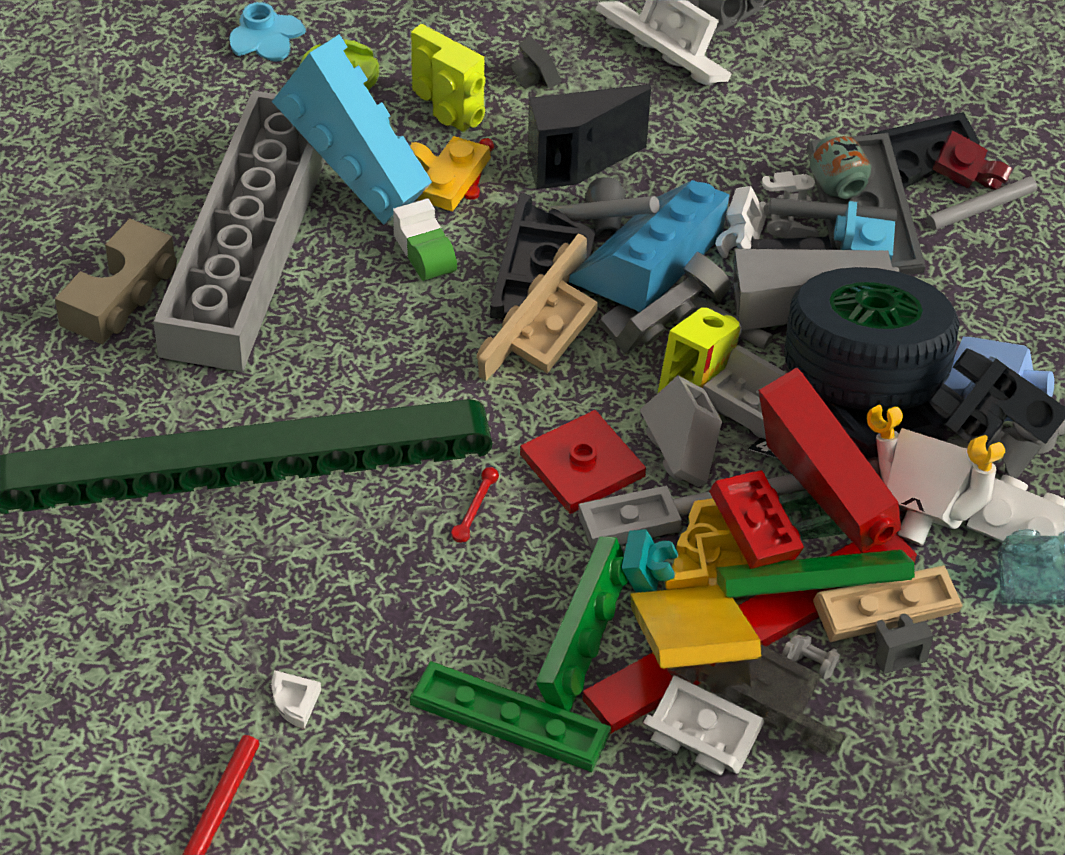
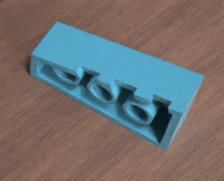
[272,34,432,225]

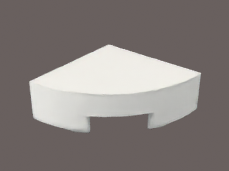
[271,670,321,729]

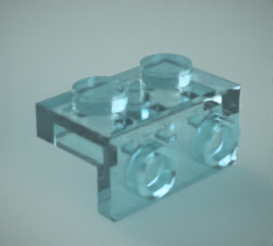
[998,529,1065,605]

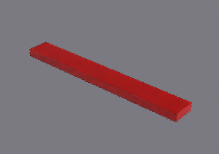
[582,533,917,734]

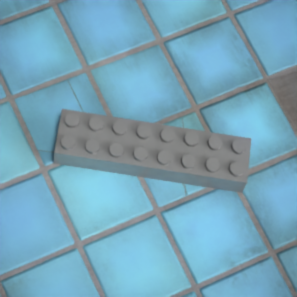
[153,90,325,372]

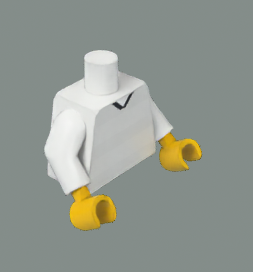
[867,404,1005,546]

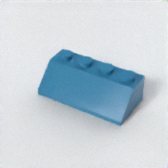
[569,180,730,312]

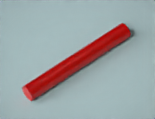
[182,735,260,855]

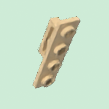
[476,234,598,381]

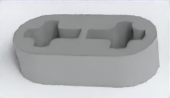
[683,252,732,303]

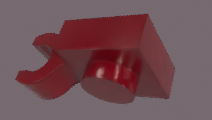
[932,131,1012,190]

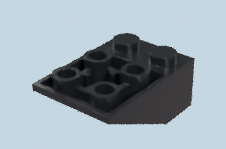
[527,84,651,189]

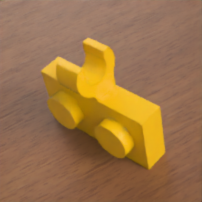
[410,136,491,212]

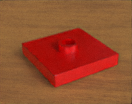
[520,410,646,514]

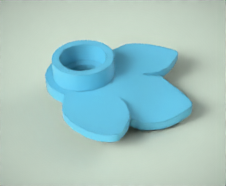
[229,2,306,61]

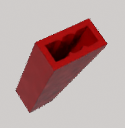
[759,368,901,553]

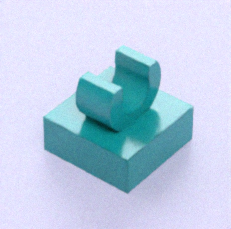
[621,529,679,593]

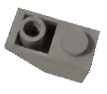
[640,375,722,487]

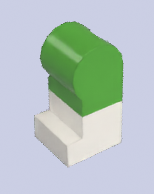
[393,199,457,281]

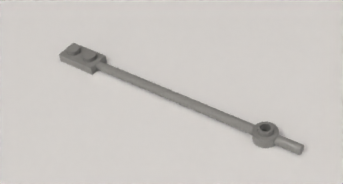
[578,420,1065,550]

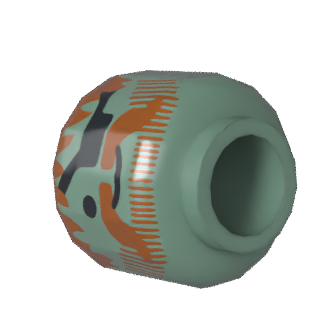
[810,136,871,199]

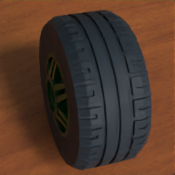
[784,267,960,411]

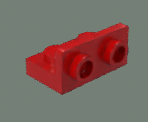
[709,470,804,569]

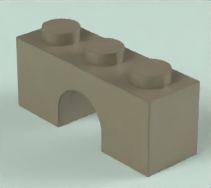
[55,218,177,345]

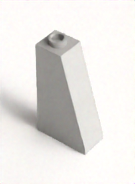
[733,249,899,330]

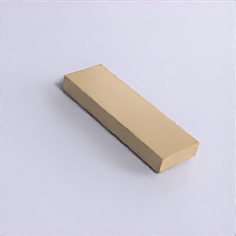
[813,565,963,642]

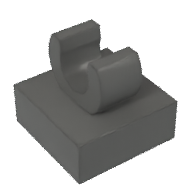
[510,35,562,89]
[874,613,934,674]

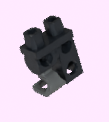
[927,348,1065,479]

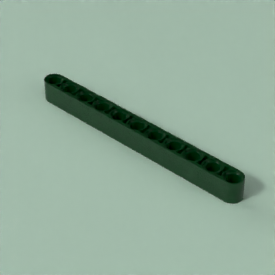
[0,399,493,514]

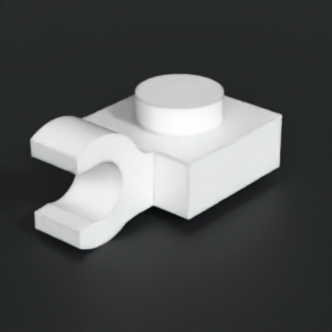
[715,186,767,259]

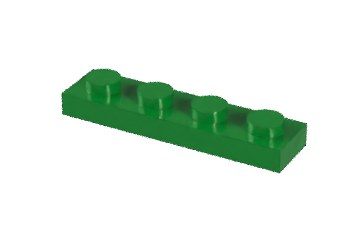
[536,536,628,711]

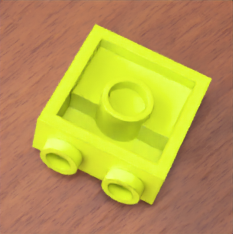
[411,24,486,132]

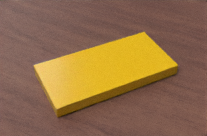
[630,585,761,668]

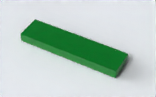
[716,549,915,598]
[410,661,611,772]

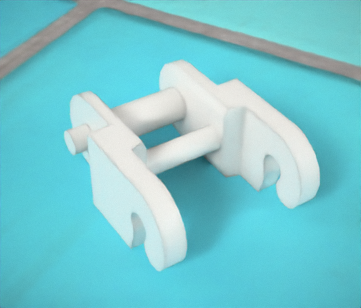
[760,171,815,210]

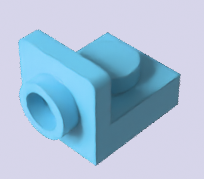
[834,201,895,260]

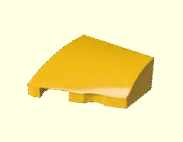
[665,498,748,589]

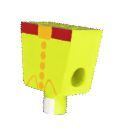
[657,307,742,394]

